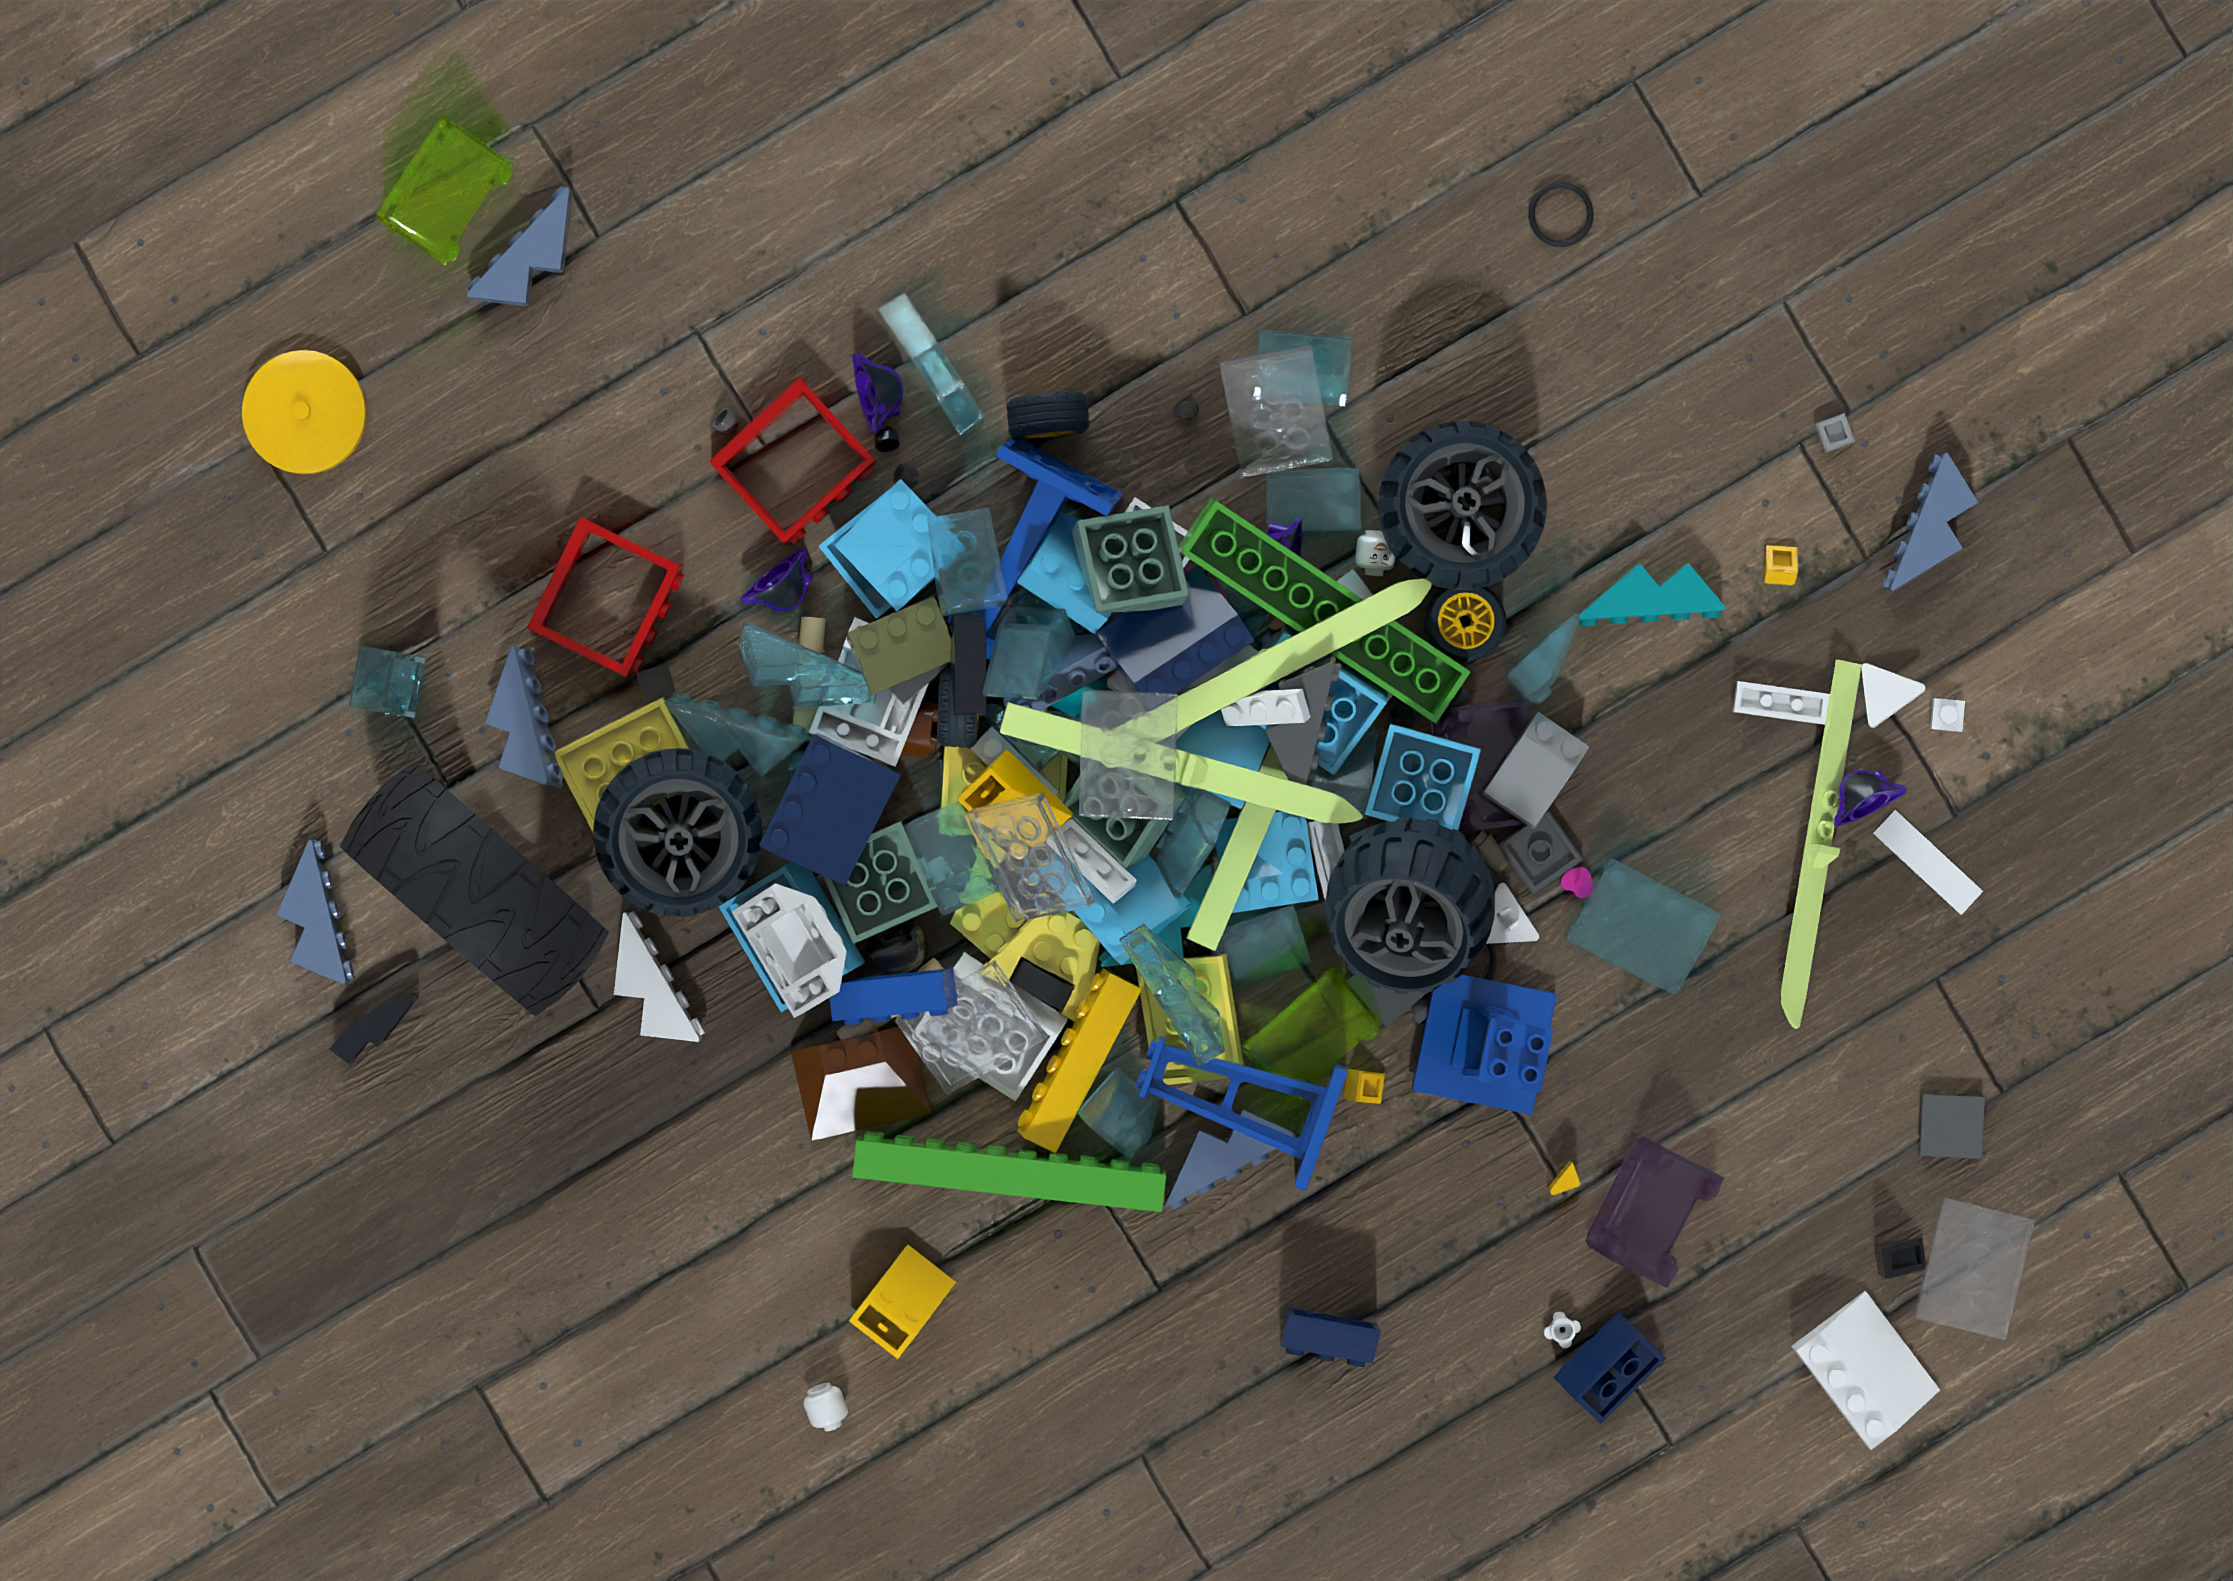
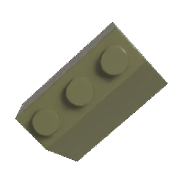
[847,596,952,696]

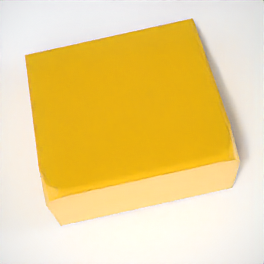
[1764,545,1798,585]
[1344,1069,1385,1104]
[1548,1161,1581,1196]

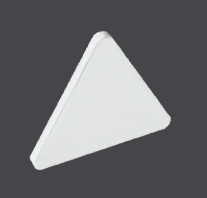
[1861,663,1925,728]
[1486,883,1539,944]

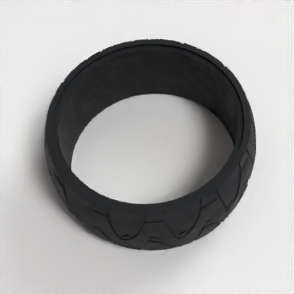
[339,763,610,1016]

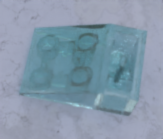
[982,606,1076,699]

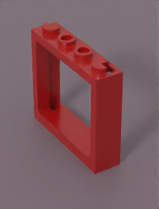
[709,378,877,545]
[527,517,685,678]

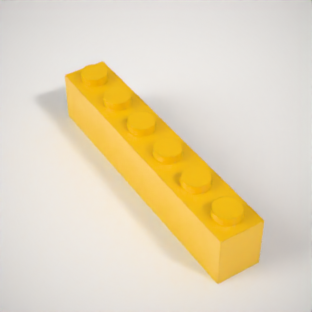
[1017,968,1142,1153]

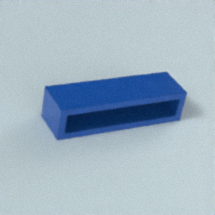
[829,968,958,1025]

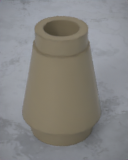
[1467,828,1509,874]

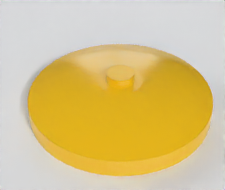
[242,350,367,474]

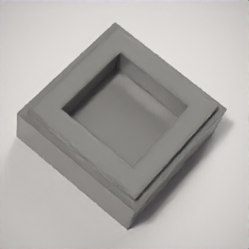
[1814,413,1855,453]

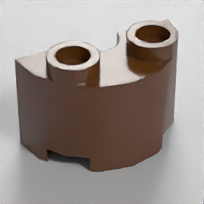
[900,696,938,759]

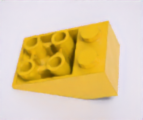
[957,749,1074,847]
[849,1244,956,1359]

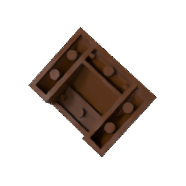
[791,1023,932,1141]

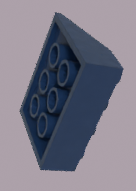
[1095,565,1255,711]
[759,733,901,885]

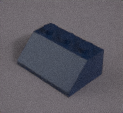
[1280,1307,1381,1367]
[1553,1311,1666,1424]

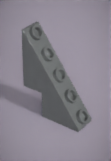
[1265,654,1341,787]

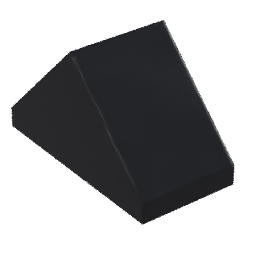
[1874,1238,1926,1279]

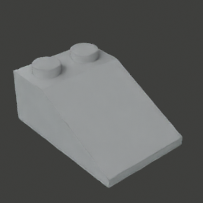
[1483,712,1589,829]

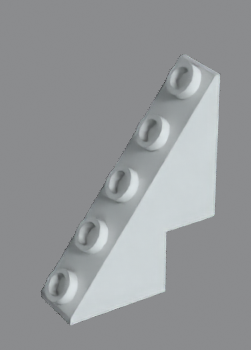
[614,911,705,1042]

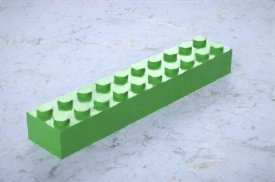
[1178,498,1470,723]
[852,1131,1166,1212]

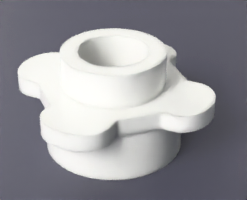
[1544,1311,1581,1348]

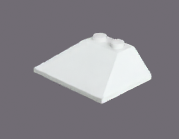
[809,617,929,767]
[732,884,847,1018]

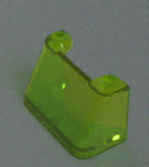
[376,116,513,266]
[1240,965,1381,1103]

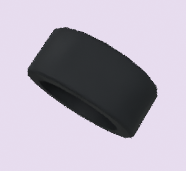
[1012,960,1073,1010]

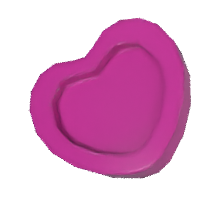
[1560,867,1592,898]

